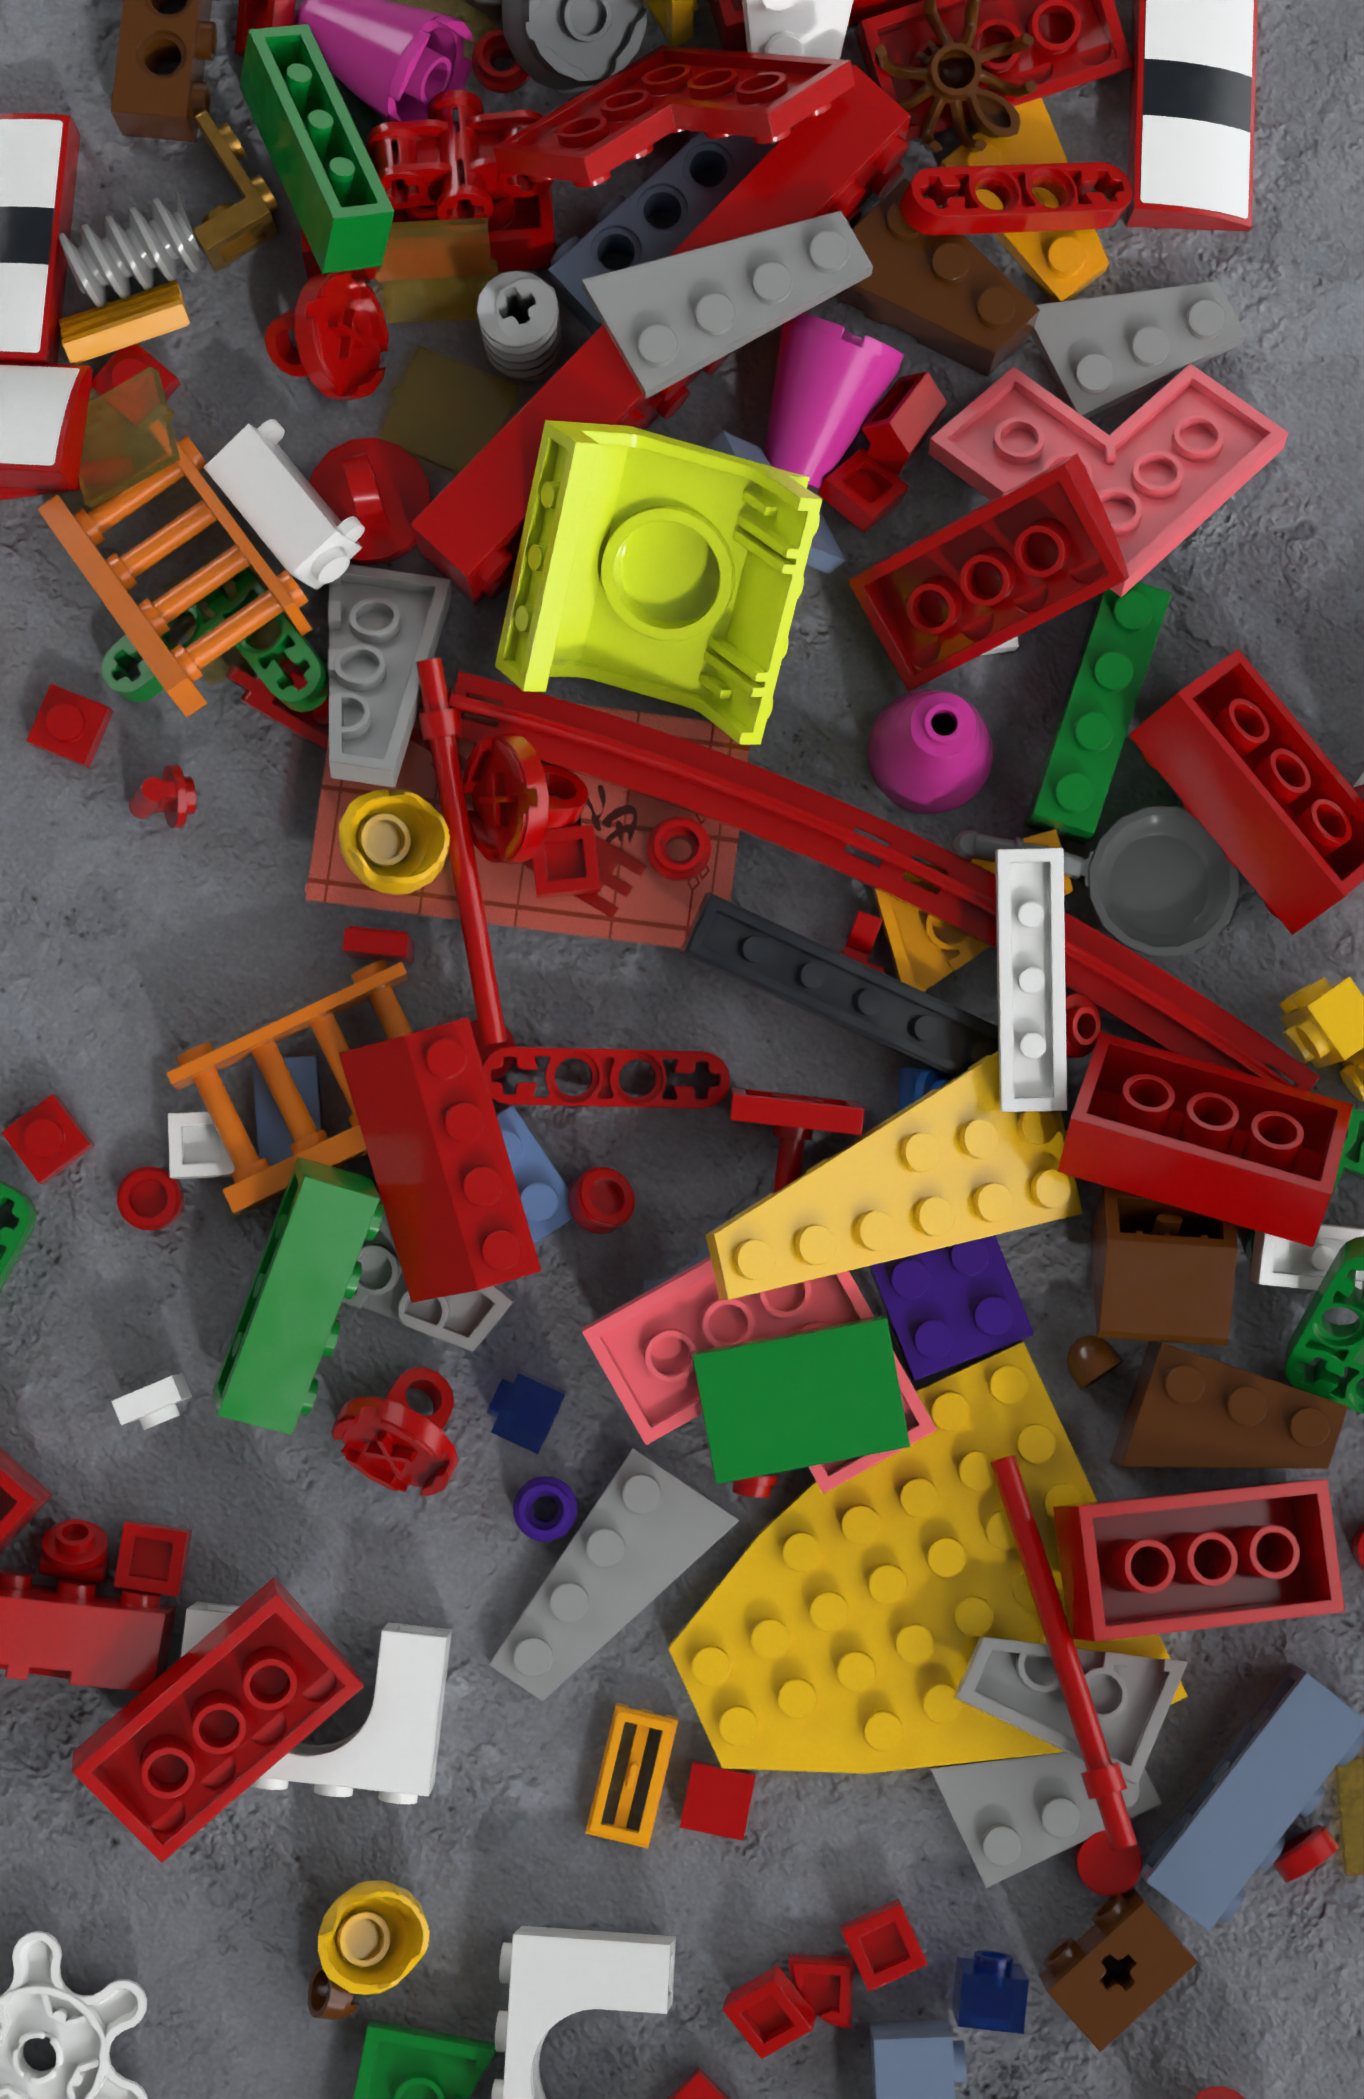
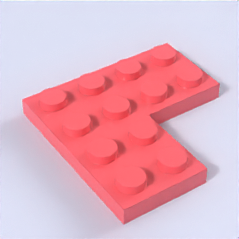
[928,363,1288,597]
[581,1256,937,1494]

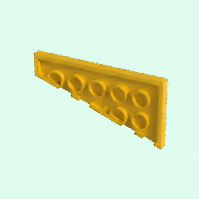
[706,1051,1083,1300]

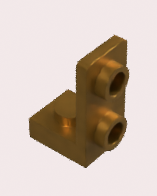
[193,109,279,273]

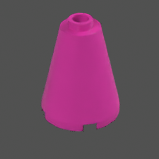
[296,0,473,123]
[764,313,904,490]
[868,689,993,814]

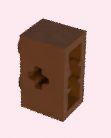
[1039,1888,1198,2052]

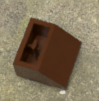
[1090,1186,1238,1346]

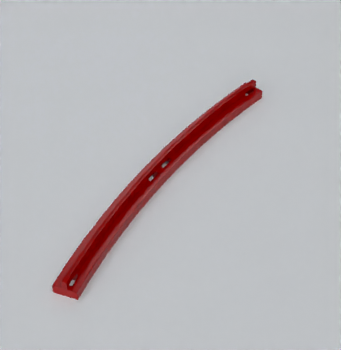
[448,671,1320,1092]

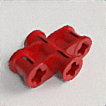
[367,90,554,229]

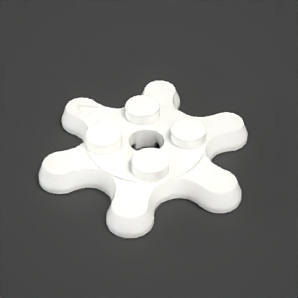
[0,1931,148,2099]

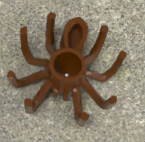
[875,0,1037,153]

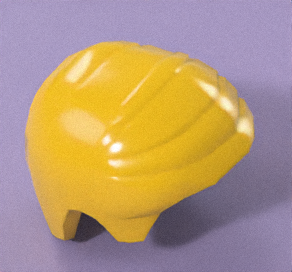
[339,789,450,895]
[318,1880,430,1995]

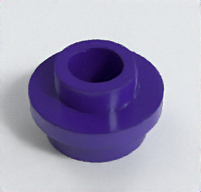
[513,1476,578,1542]

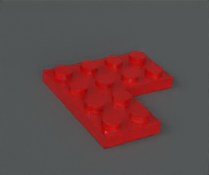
[493,45,855,188]

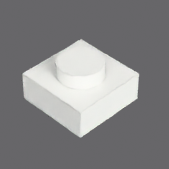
[168,1112,236,1179]
[111,1373,192,1430]

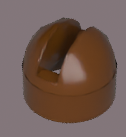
[1067,1335,1123,1390]
[308,1964,360,2020]

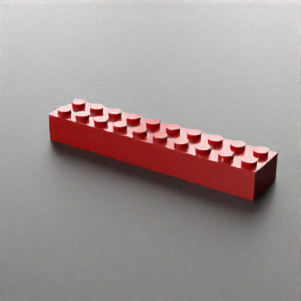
[410,64,911,606]

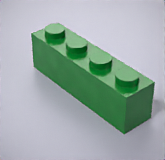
[239,24,395,274]
[1024,582,1172,845]
[212,1157,384,1435]

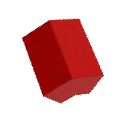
[861,371,947,476]

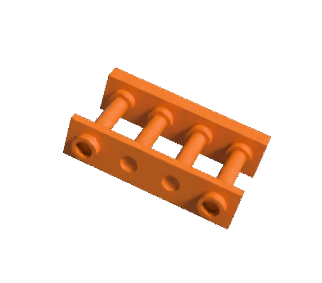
[37,421,312,718]
[166,959,413,1217]

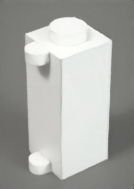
[204,419,365,590]

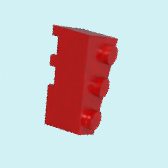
[0,1569,177,1692]

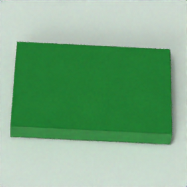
[691,1315,910,1484]

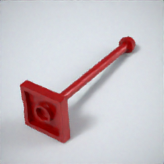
[730,1087,864,1498]

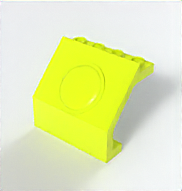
[495,420,823,745]

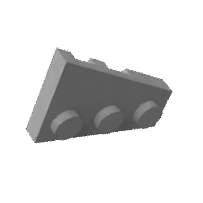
[1031,281,1247,419]
[342,1183,516,1352]
[953,1637,1188,1784]
[929,1752,1162,1888]

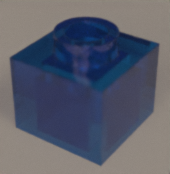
[487,1371,568,1454]
[952,1950,1029,2034]

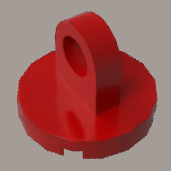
[265,271,389,401]
[309,437,432,565]
[463,733,589,864]
[331,1368,459,1496]

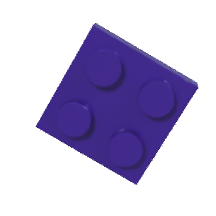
[869,1235,1034,1381]

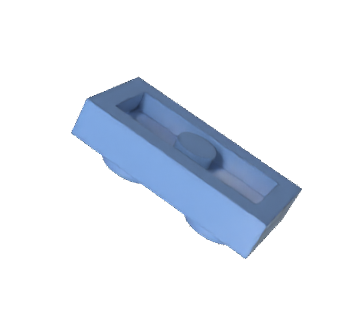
[497,1105,574,1245]

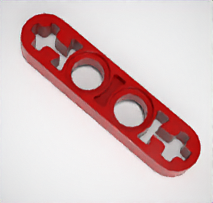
[900,162,1133,236]
[482,1047,730,1109]

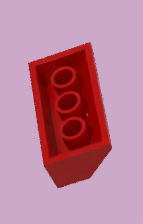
[339,1017,542,1303]

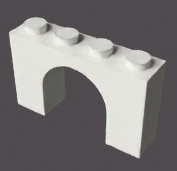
[181,1601,452,1804]
[491,1926,676,2099]

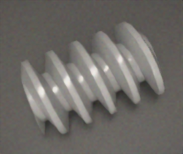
[59,191,201,308]
[477,271,563,382]

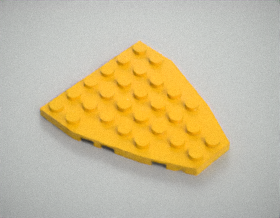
[668,1341,1188,1774]

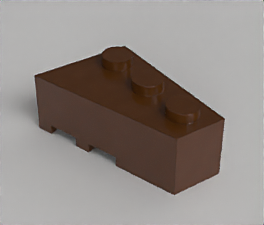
[829,178,1040,377]
[1109,1341,1349,1469]

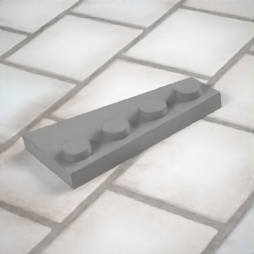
[582,211,873,399]
[328,564,452,788]
[489,1447,740,1701]

